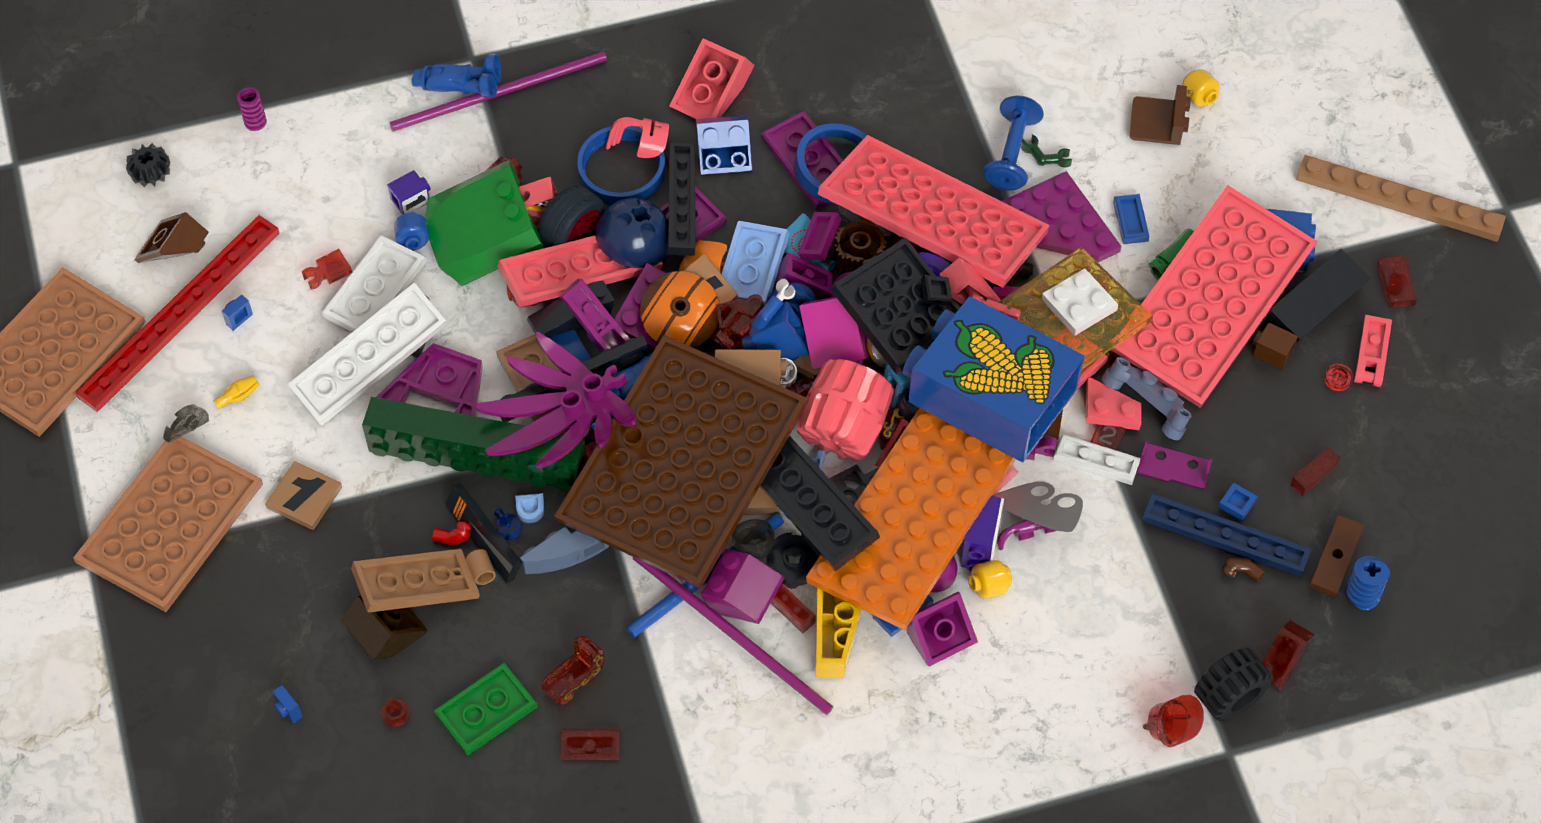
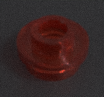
[381,699,410,727]

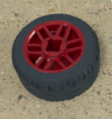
[539,185,605,247]

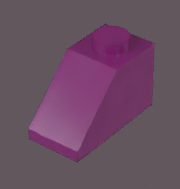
[773,253,833,298]

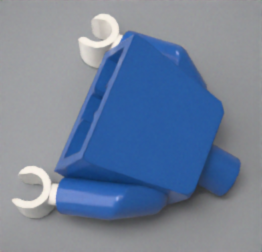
[742,279,809,361]

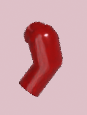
[432,521,471,546]

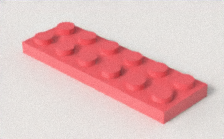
[497,236,663,307]

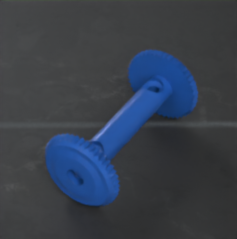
[983,95,1044,191]

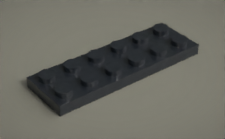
[760,435,880,572]

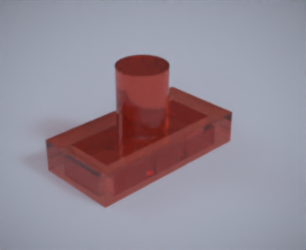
[1377,255,1417,308]

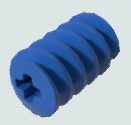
[1346,556,1391,611]

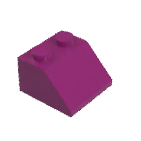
[701,549,784,624]

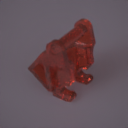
[711,294,764,350]

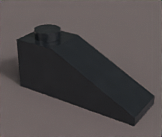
[527,281,615,337]

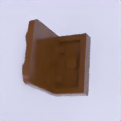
[1129,85,1191,145]

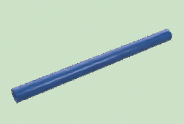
[626,512,784,638]

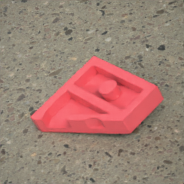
[1086,378,1142,430]

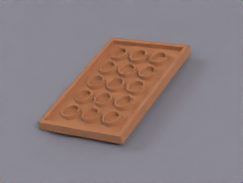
[0,267,145,437]
[73,432,263,612]

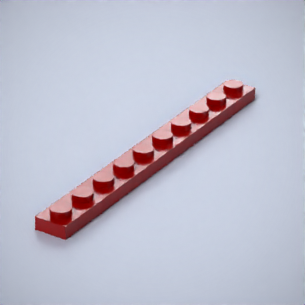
[76,215,280,412]

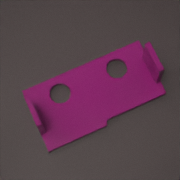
[1137,441,1212,490]

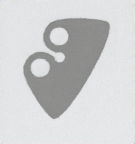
[993,482,1083,532]

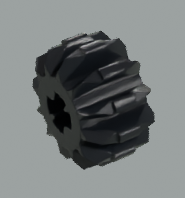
[126,143,171,187]

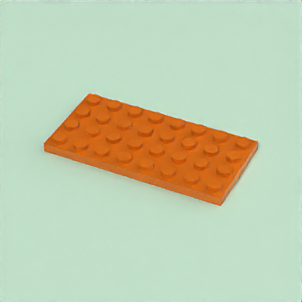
[806,408,1016,630]

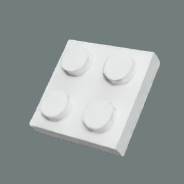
[1042,268,1118,336]

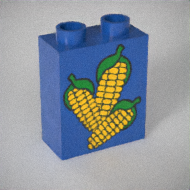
[903,296,1085,463]

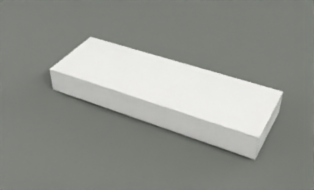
[1053,434,1141,485]

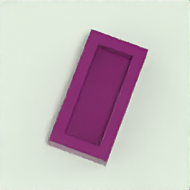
[798,212,841,261]

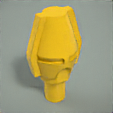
[213,375,260,409]

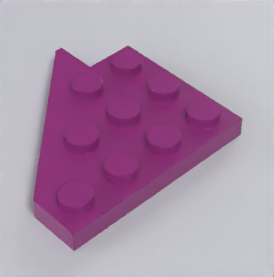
[1002,171,1122,262]

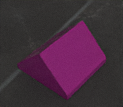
[907,592,978,667]

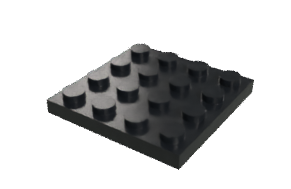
[830,238,960,375]

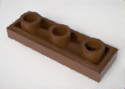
[1309,515,1364,597]

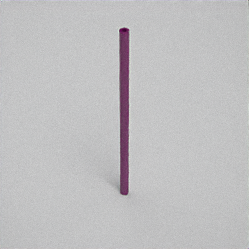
[389,51,607,132]
[633,557,834,715]

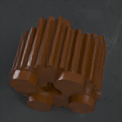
[834,218,887,274]

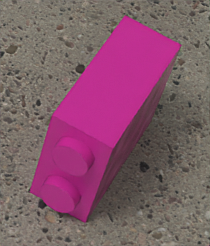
[799,297,870,369]

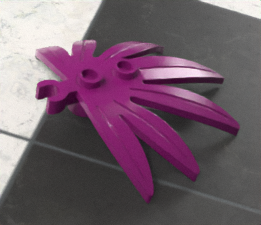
[475,332,636,469]

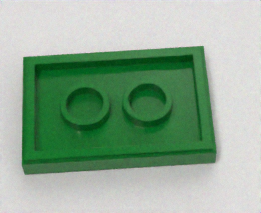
[434,663,538,756]

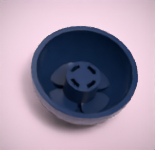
[595,198,668,268]

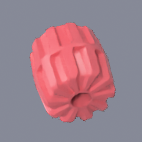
[797,359,894,461]

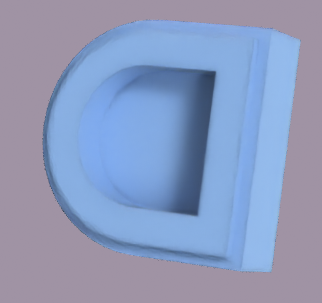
[515,493,544,523]

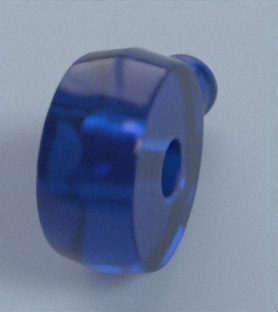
[494,509,522,540]

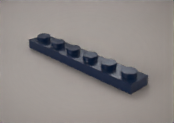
[1142,494,1311,577]

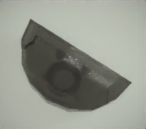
[163,404,209,443]

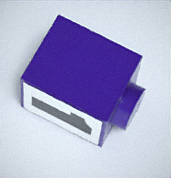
[387,170,431,214]

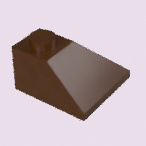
[134,212,209,263]

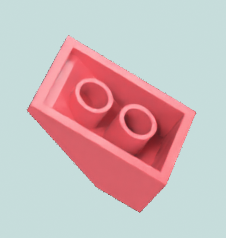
[669,38,754,119]

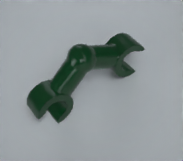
[1021,134,1072,168]

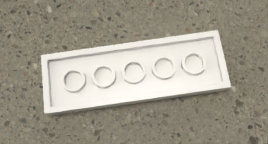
[288,283,448,426]

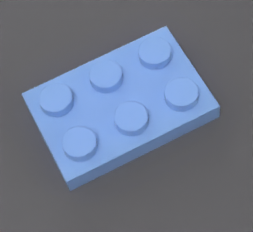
[721,221,790,305]

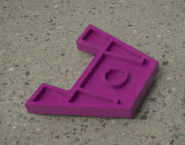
[375,343,483,416]

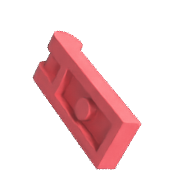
[1354,315,1392,387]

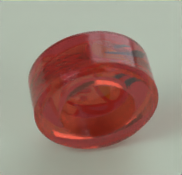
[1324,364,1353,392]

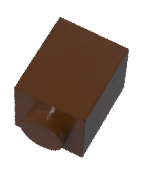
[1253,323,1298,370]

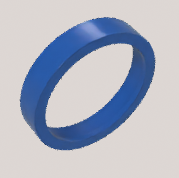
[794,123,867,205]
[577,126,666,205]

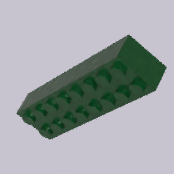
[362,397,587,492]

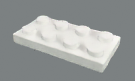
[322,235,426,332]

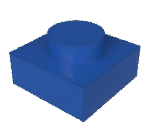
[222,294,253,331]
[1218,483,1258,521]
[273,685,303,724]

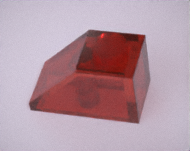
[1263,620,1315,689]

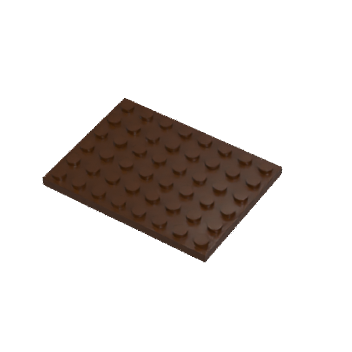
[554,335,808,589]

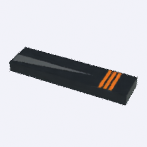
[445,483,522,583]

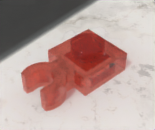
[302,249,353,290]

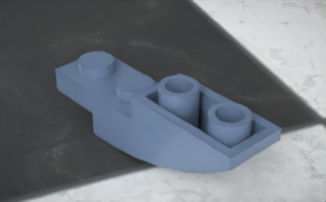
[520,527,609,574]

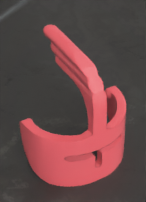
[605,117,669,158]

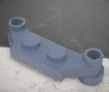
[1102,357,1191,440]

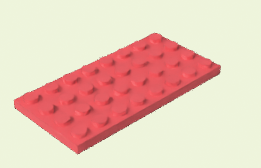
[818,135,1050,288]
[1110,185,1317,408]

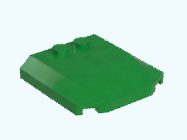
[425,160,544,286]

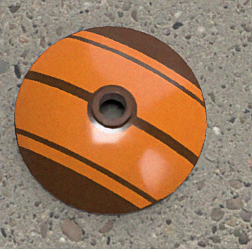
[640,271,720,348]

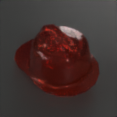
[1142,695,1204,748]

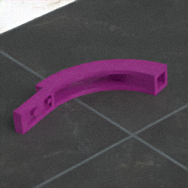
[559,278,630,372]

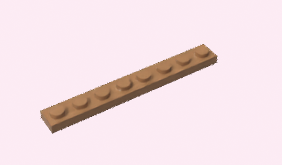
[1296,155,1506,242]

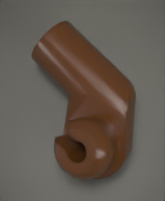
[1222,557,1266,582]

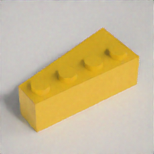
[815,587,863,678]

